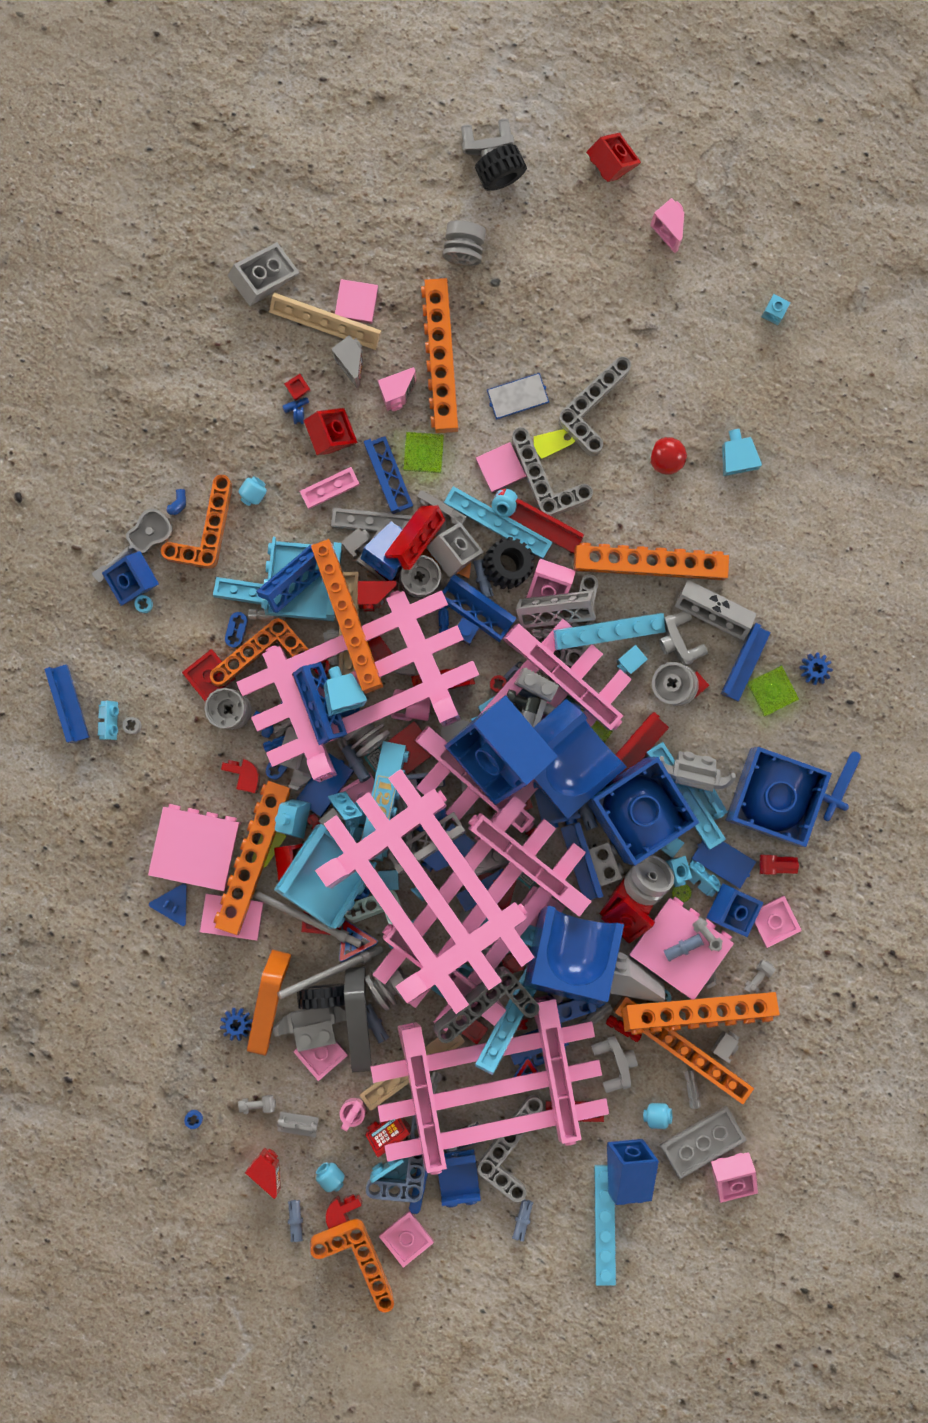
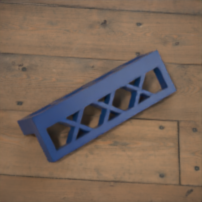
[364,436,413,514]
[256,545,321,613]
[442,574,516,643]
[720,623,771,702]
[293,662,347,745]
[44,665,90,743]
[560,822,604,900]

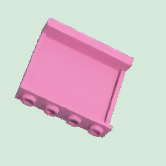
[148,804,241,891]
[629,897,734,999]

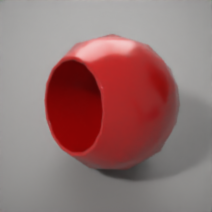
[650,437,687,475]

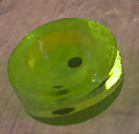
[672,884,692,902]

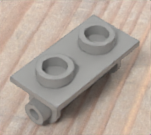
[277,1112,319,1137]

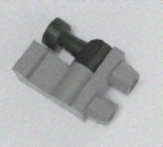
[506,689,556,727]

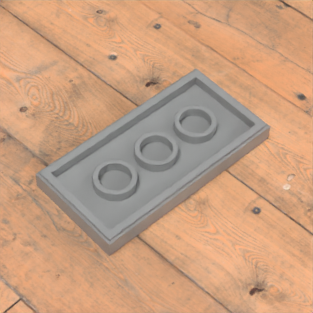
[659,1106,747,1180]

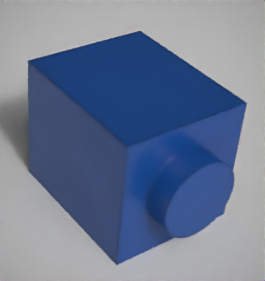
[458,618,479,646]

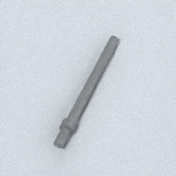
[255,892,362,948]
[277,946,383,999]

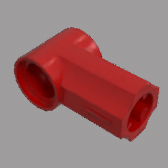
[759,855,799,875]

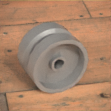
[652,662,699,706]
[624,855,674,906]

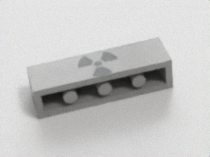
[675,580,756,640]

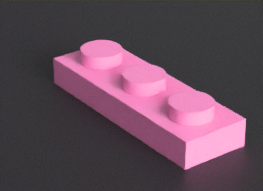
[300,467,360,509]

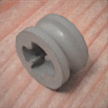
[122,717,142,734]

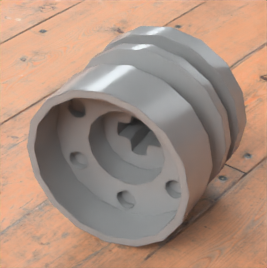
[442,220,486,266]
[399,555,441,598]
[204,688,252,730]
[343,721,390,758]
[365,967,407,1012]

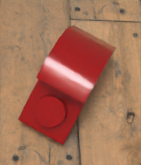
[221,759,260,794]
[326,1194,363,1229]

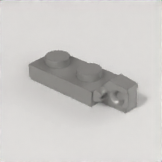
[417,490,467,525]

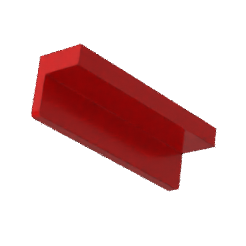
[509,498,585,554]
[384,505,446,570]
[615,712,669,777]

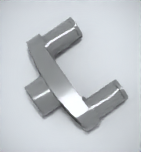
[461,118,514,157]
[659,611,708,666]
[591,1036,638,1093]

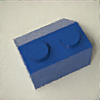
[102,551,159,606]
[706,883,764,937]

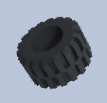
[475,144,527,191]
[482,537,535,590]

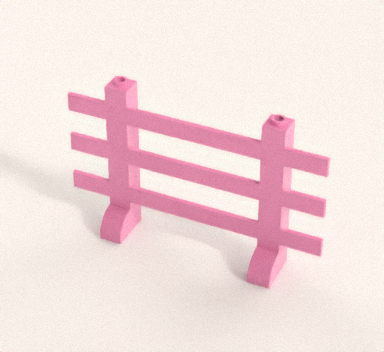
[236,590,479,783]
[414,619,632,841]
[315,769,535,1014]
[372,795,591,1031]
[370,995,609,1175]

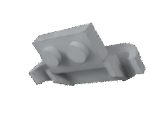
[280,727,312,790]
[660,751,736,792]
[273,1006,347,1052]

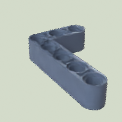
[366,1115,425,1203]

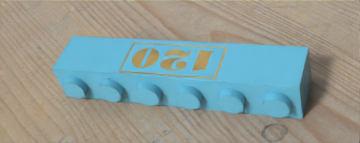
[362,741,409,861]

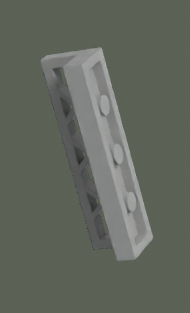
[516,590,596,628]
[388,812,466,874]

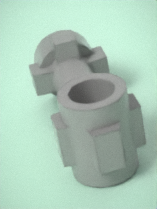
[323,629,339,666]
[692,918,723,951]
[744,960,775,994]
[238,1095,276,1114]

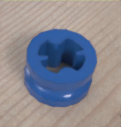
[293,407,304,424]
[184,1110,203,1129]

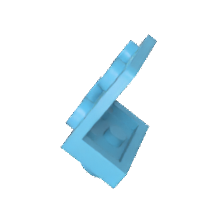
[369,1157,416,1190]

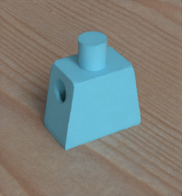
[722,429,762,476]
[324,666,367,716]
[275,799,311,839]

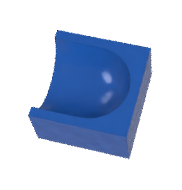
[444,695,558,805]
[533,699,627,819]
[725,747,832,847]
[586,757,699,866]
[523,906,624,1005]

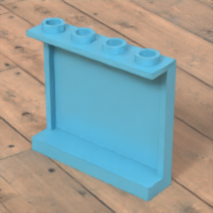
[261,537,342,621]
[274,824,377,929]

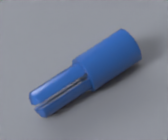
[282,397,309,414]

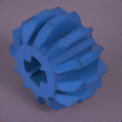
[799,652,833,685]
[220,1008,253,1041]

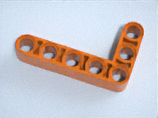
[161,475,232,569]
[210,618,309,687]
[247,949,291,1056]
[310,1219,394,1313]

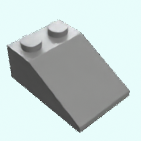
[228,242,299,306]
[610,952,665,1002]

